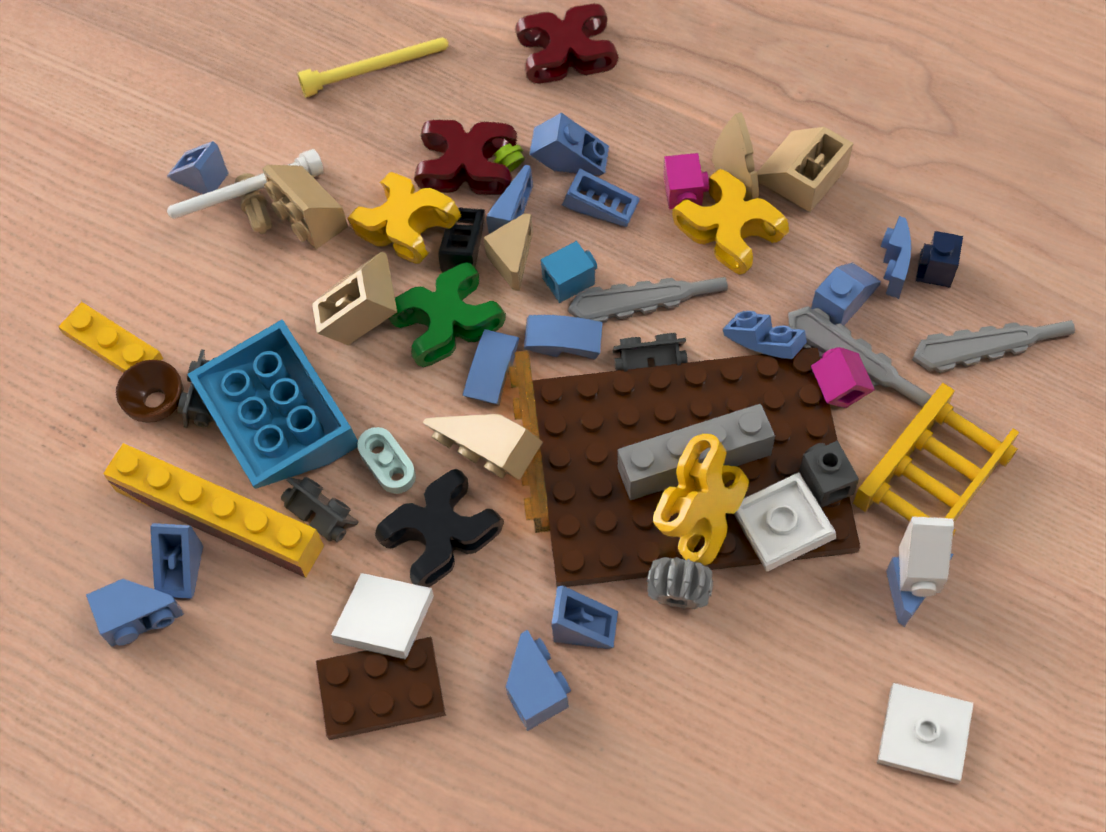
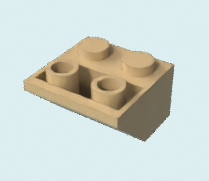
[757,127,853,212]
[262,164,348,250]
[312,251,397,345]

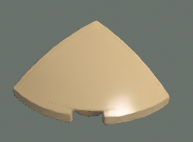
[712,112,759,201]

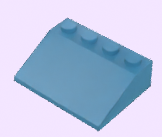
[187,319,358,489]

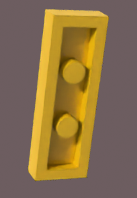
[58,301,163,373]

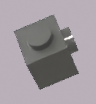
[799,441,859,508]

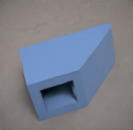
[529,113,609,175]
[86,579,184,647]
[506,630,571,731]

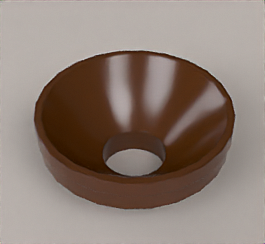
[116,360,183,423]

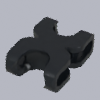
[375,469,504,587]

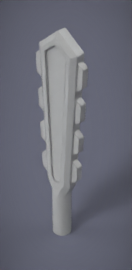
[568,277,728,323]
[788,306,931,407]
[912,320,1075,373]

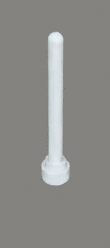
[167,149,323,219]

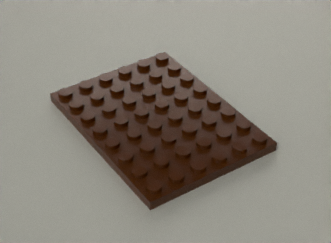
[532,348,860,587]

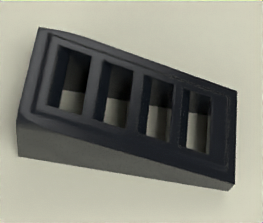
[438,208,485,272]

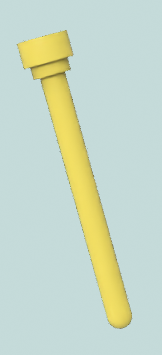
[297,38,449,98]

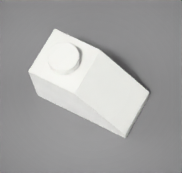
[899,517,954,597]

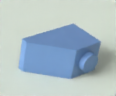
[811,262,881,326]

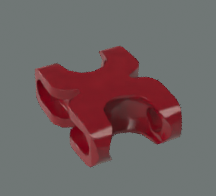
[515,4,619,84]
[414,120,517,195]

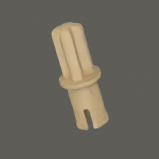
[235,173,272,234]

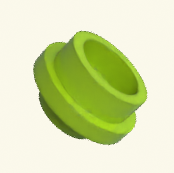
[494,144,525,172]

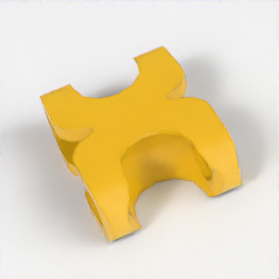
[672,169,789,275]
[347,172,461,264]
[653,434,749,566]

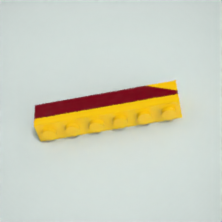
[103,443,324,578]

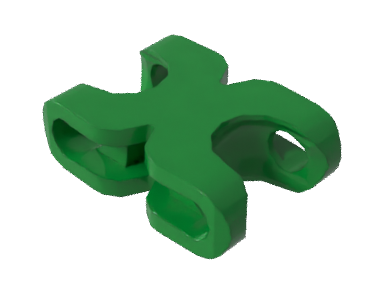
[388,263,506,367]

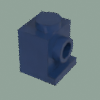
[915,231,963,288]

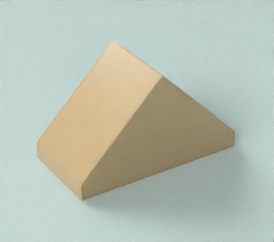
[484,213,533,291]

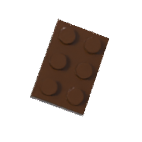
[316,637,446,740]

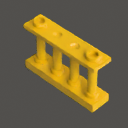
[853,383,1019,535]

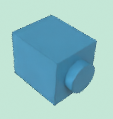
[540,241,597,303]

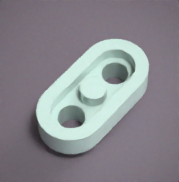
[357,427,416,494]

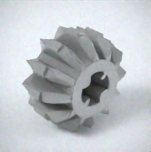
[647,557,713,609]

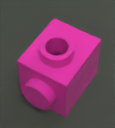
[664,153,709,209]
[811,347,875,408]

